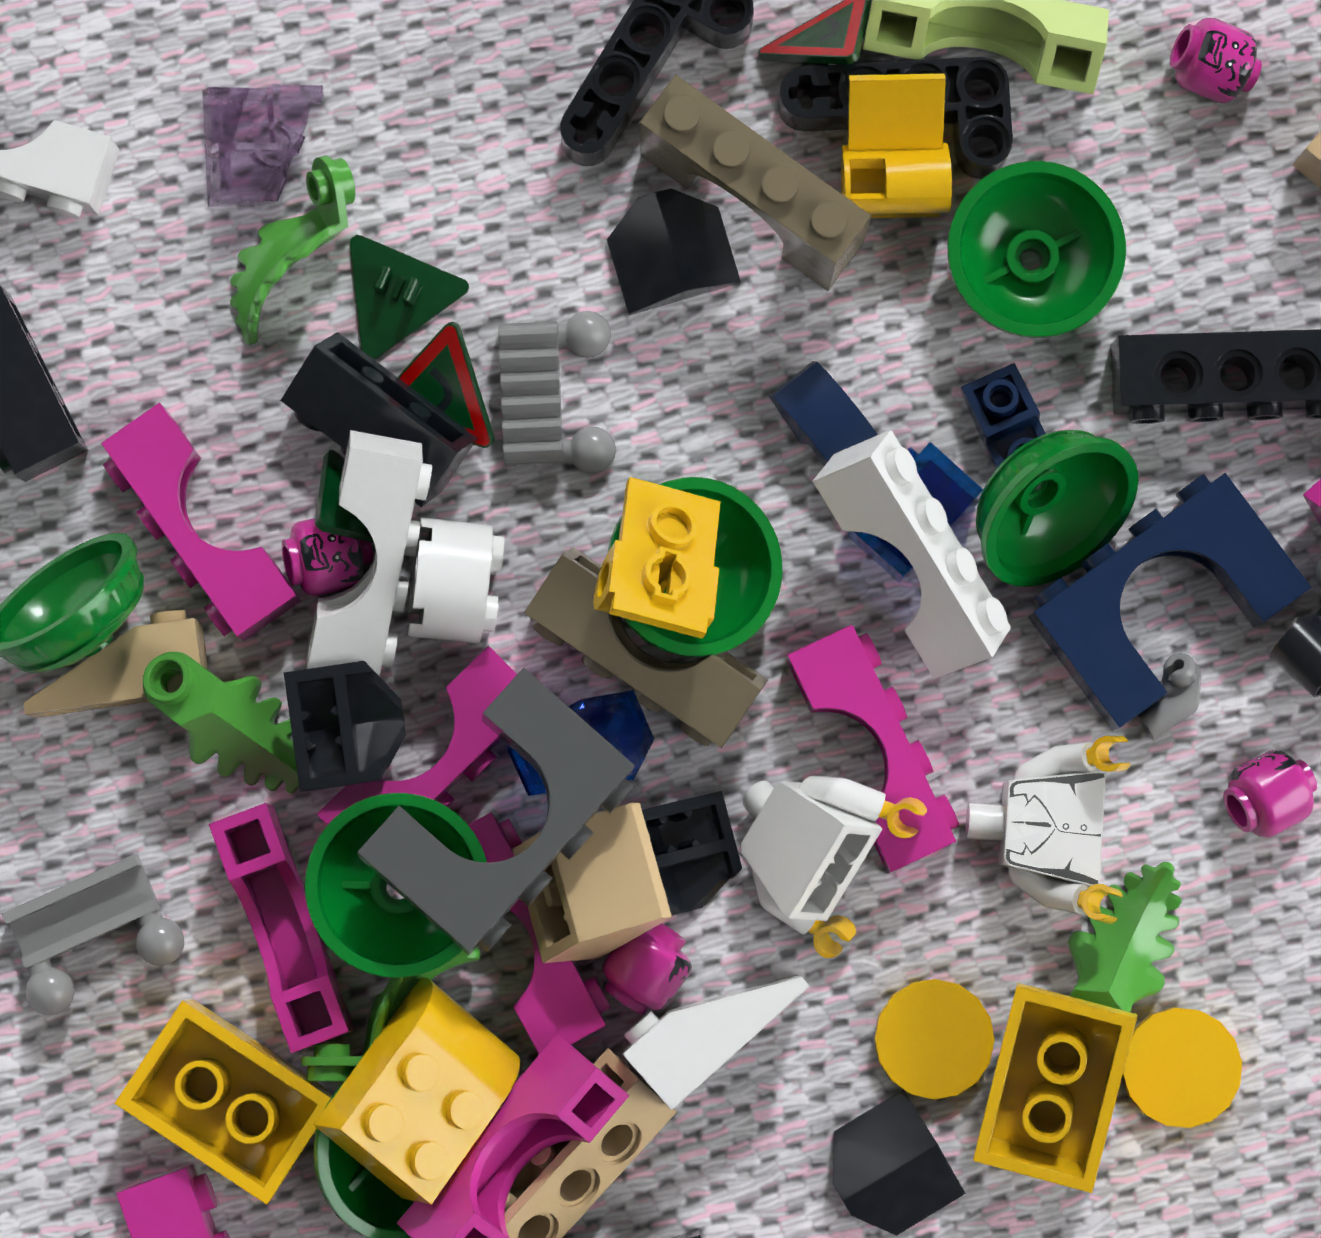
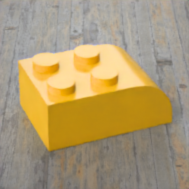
[313,977,520,1204]
[973,982,1137,1193]
[114,999,333,1205]

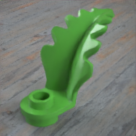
[230,155,356,345]
[143,652,299,794]
[1068,862,1182,1012]
[301,948,480,1081]

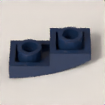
[769,361,878,466]
[961,363,1046,470]

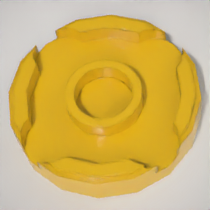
[874,979,995,1100]
[1122,1007,1242,1128]

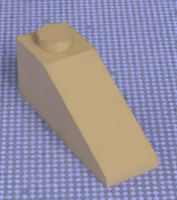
[23,610,208,718]

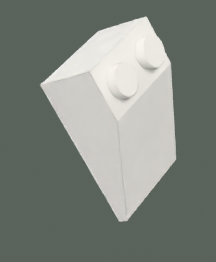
[623,975,810,1110]

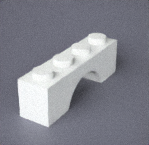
[0,120,120,219]
[306,430,432,675]
[812,430,1011,679]

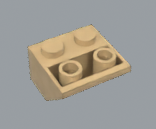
[512,803,672,963]

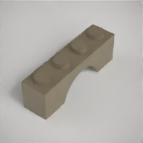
[524,547,768,748]

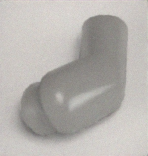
[1137,653,1202,740]

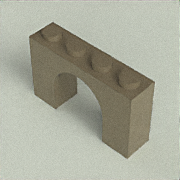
[640,74,871,291]

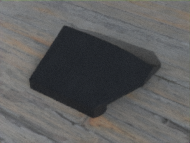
[607,188,741,315]
[283,661,406,792]
[642,791,742,916]
[832,1089,966,1236]

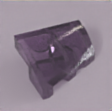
[202,84,324,207]

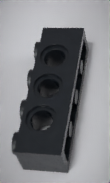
[1110,329,1321,424]

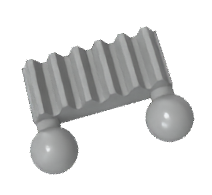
[498,311,616,474]
[1,854,184,1015]

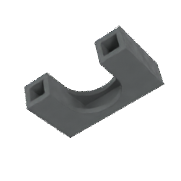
[357,668,635,955]

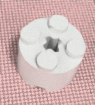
[407,517,504,644]

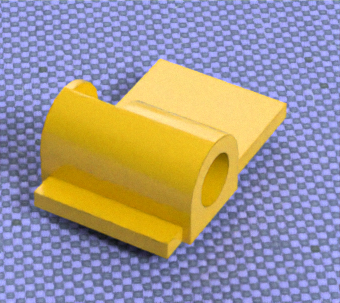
[841,73,952,218]
[593,477,721,639]

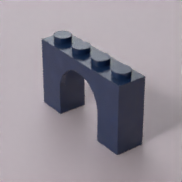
[1028,473,1312,731]

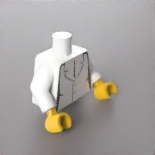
[966,736,1131,924]
[741,776,927,958]

